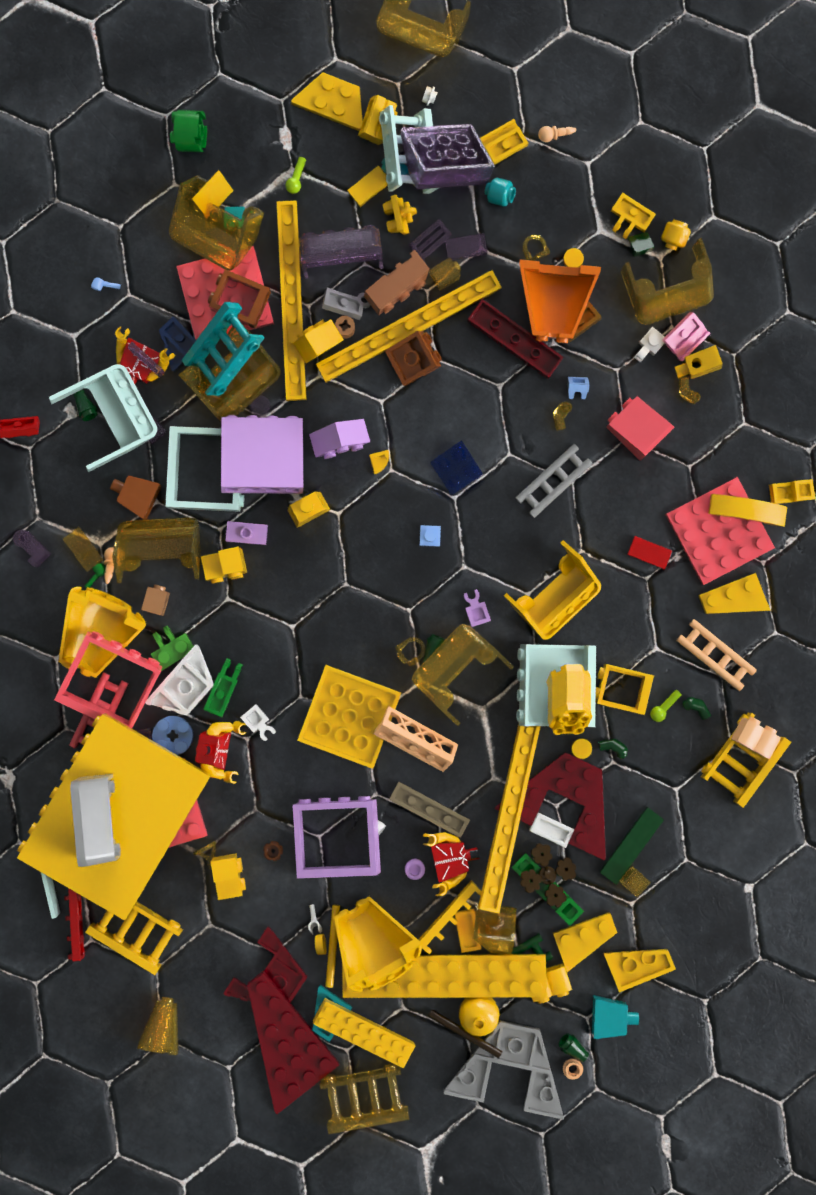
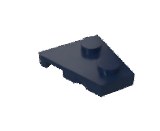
[159,316,196,373]

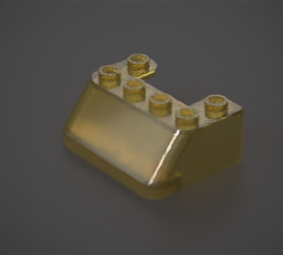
[376,0,471,57]
[169,175,264,271]
[179,327,281,422]

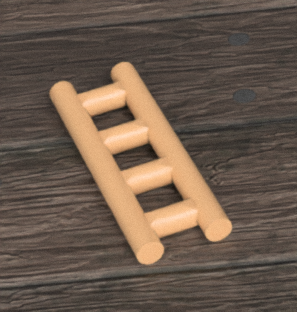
[676,619,757,691]

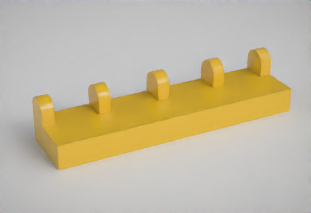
[418,880,481,954]

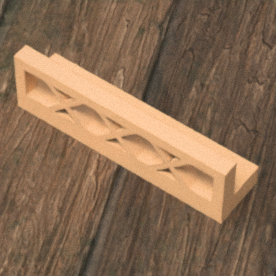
[374,707,458,772]

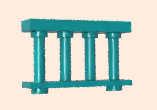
[181,302,264,396]

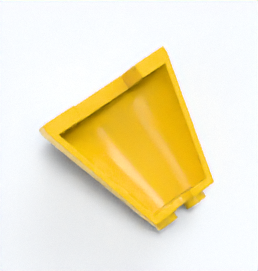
[58,587,146,678]
[334,897,422,992]

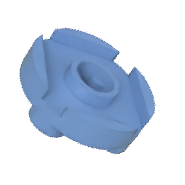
[152,716,194,755]

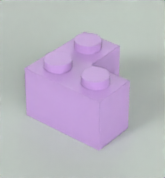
[309,419,370,459]

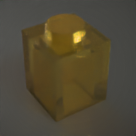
[429,257,462,291]
[619,866,651,898]

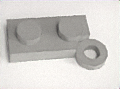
[322,288,371,320]

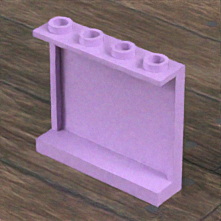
[221,415,303,494]

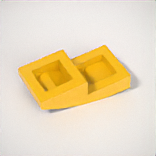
[769,479,815,504]

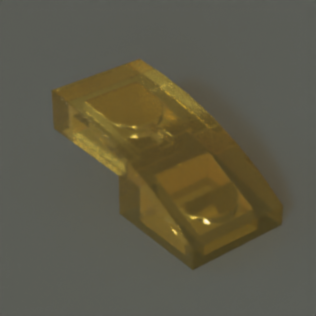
[63,527,103,572]

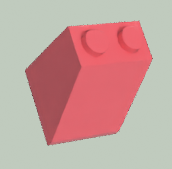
[606,396,674,461]

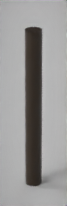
[428,1009,503,1059]

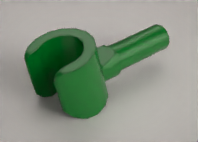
[85,563,106,588]

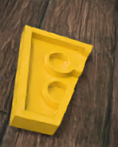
[553,912,617,972]
[603,949,676,992]

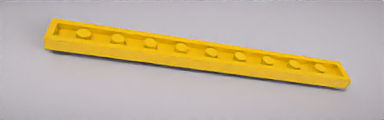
[277,201,307,401]
[316,270,502,383]
[478,725,540,914]

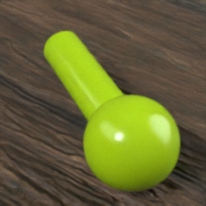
[285,157,306,194]
[650,690,682,722]

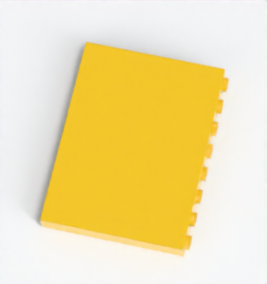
[17,713,211,920]

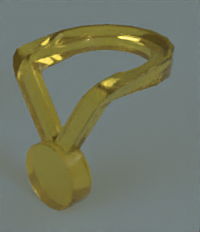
[523,234,550,261]
[396,637,426,666]
[193,840,216,870]

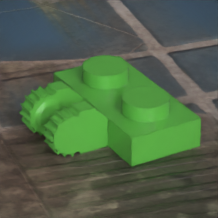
[151,626,194,671]

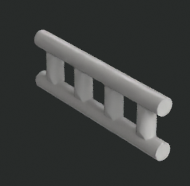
[515,444,593,518]

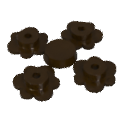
[520,843,576,907]

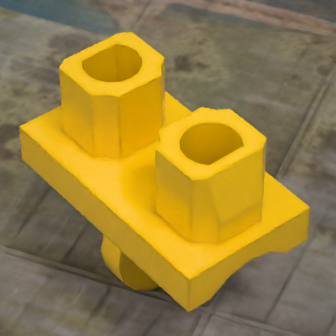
[383,195,417,235]

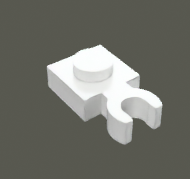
[240,704,276,741]

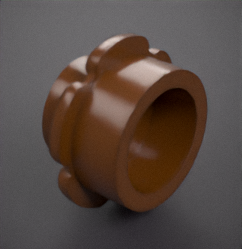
[263,841,283,861]

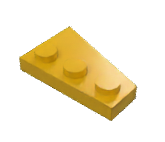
[698,573,770,614]

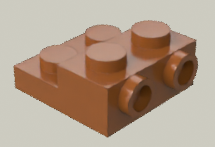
[385,331,442,386]

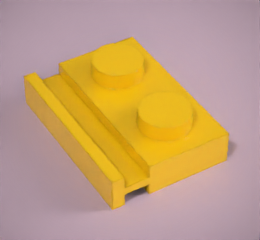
[479,119,529,165]

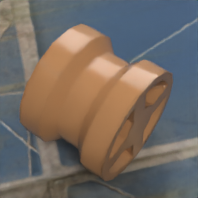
[335,316,355,339]

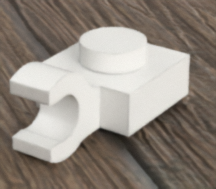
[634,326,665,362]

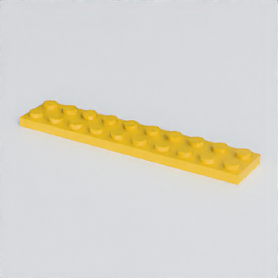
[342,954,547,998]

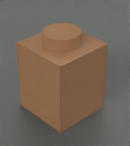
[141,584,170,616]

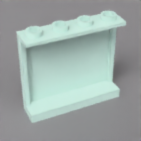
[516,644,596,727]

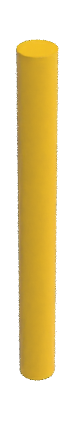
[325,905,340,988]

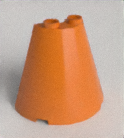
[519,260,601,343]

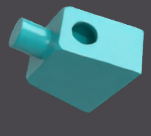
[592,995,639,1039]

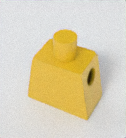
[674,345,723,379]
[288,492,330,528]

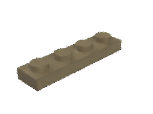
[389,781,470,838]

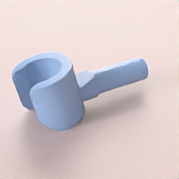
[91,278,121,292]

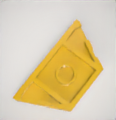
[291,72,363,131]

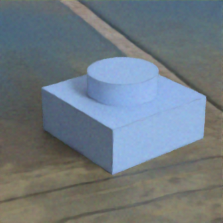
[420,525,441,547]

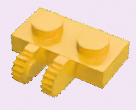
[611,192,656,239]

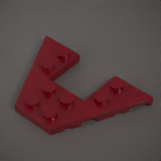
[495,752,606,860]

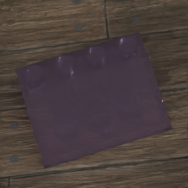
[400,124,495,189]

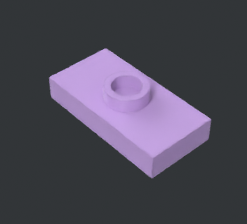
[226,521,268,545]

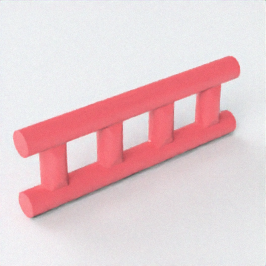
[69,672,129,748]

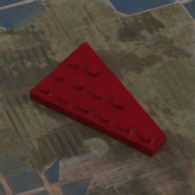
[247,971,340,1114]

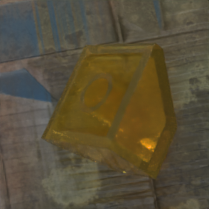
[473,903,517,955]

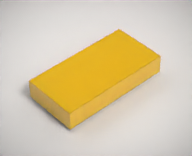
[347,166,388,207]
[455,908,481,953]

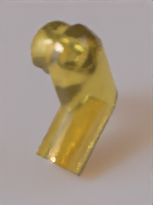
[553,401,572,431]

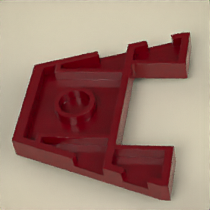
[223,926,308,1003]

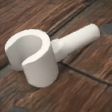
[308,904,322,935]

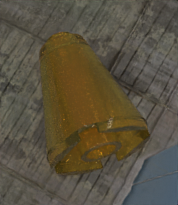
[137,997,178,1055]

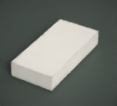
[529,812,574,848]

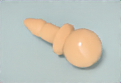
[538,126,576,142]
[103,547,120,584]

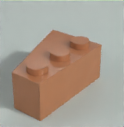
[364,250,430,315]

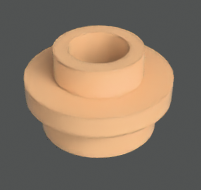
[563,1058,583,1080]

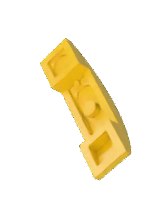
[708,494,787,527]

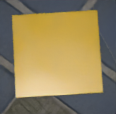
[192,170,233,219]

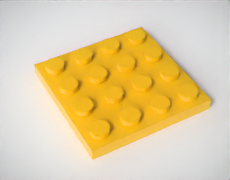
[297,665,401,769]

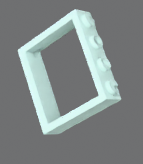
[166,426,245,512]

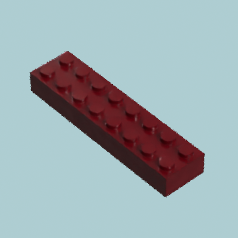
[467,299,564,379]

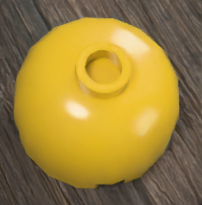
[459,997,500,1037]

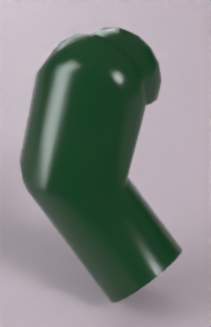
[599,739,628,759]

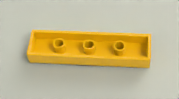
[313,998,415,1068]

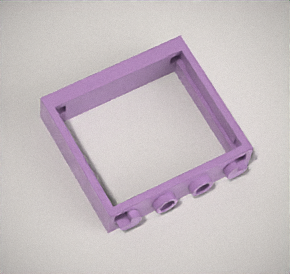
[293,796,381,878]

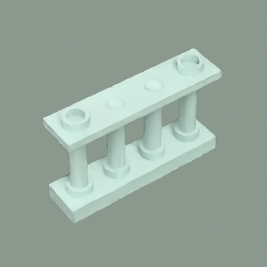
[379,105,440,194]

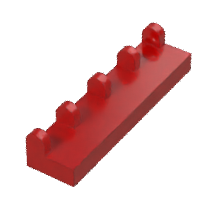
[64,888,85,961]

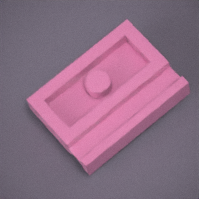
[662,312,710,362]

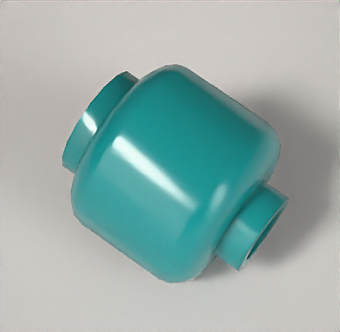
[485,178,516,207]

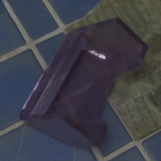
[299,225,384,278]

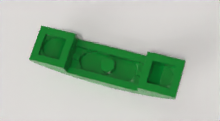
[511,853,584,926]

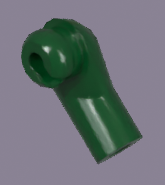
[683,697,712,720]

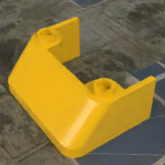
[504,540,601,640]

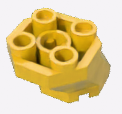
[546,664,592,735]

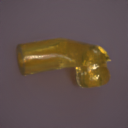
[679,377,701,404]

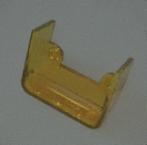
[621,238,714,325]
[112,518,201,583]
[413,624,514,726]

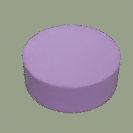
[405,859,425,880]

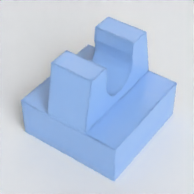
[567,377,589,399]

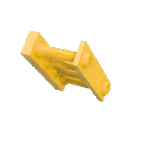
[701,712,791,808]
[85,902,183,975]

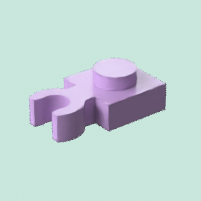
[464,589,491,627]

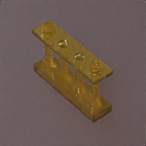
[320,1064,409,1134]

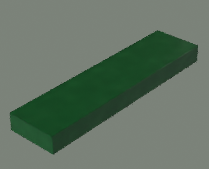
[600,807,664,885]

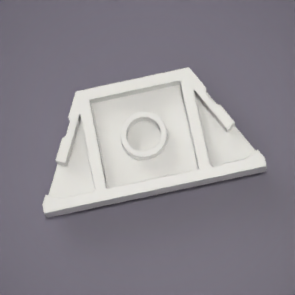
[145,644,214,716]

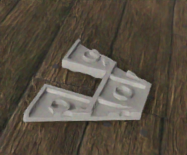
[443,1020,564,1120]

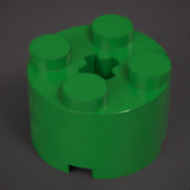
[170,110,207,152]

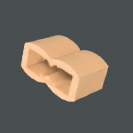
[731,716,781,759]

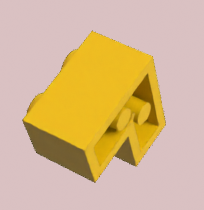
[293,319,344,363]
[201,547,247,584]
[211,853,246,900]

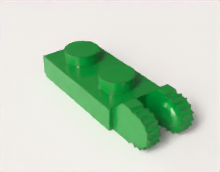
[204,658,243,717]

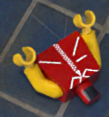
[115,326,175,384]
[195,721,246,784]
[423,832,479,896]

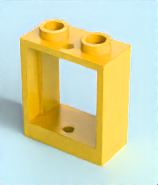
[595,664,654,715]

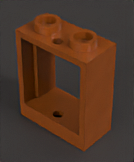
[208,269,271,329]

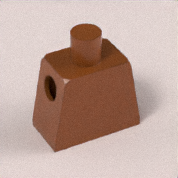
[110,475,162,520]

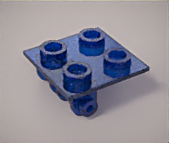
[431,440,483,495]

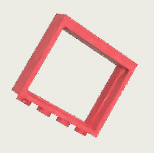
[54,631,162,728]

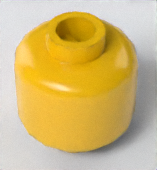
[661,219,691,251]

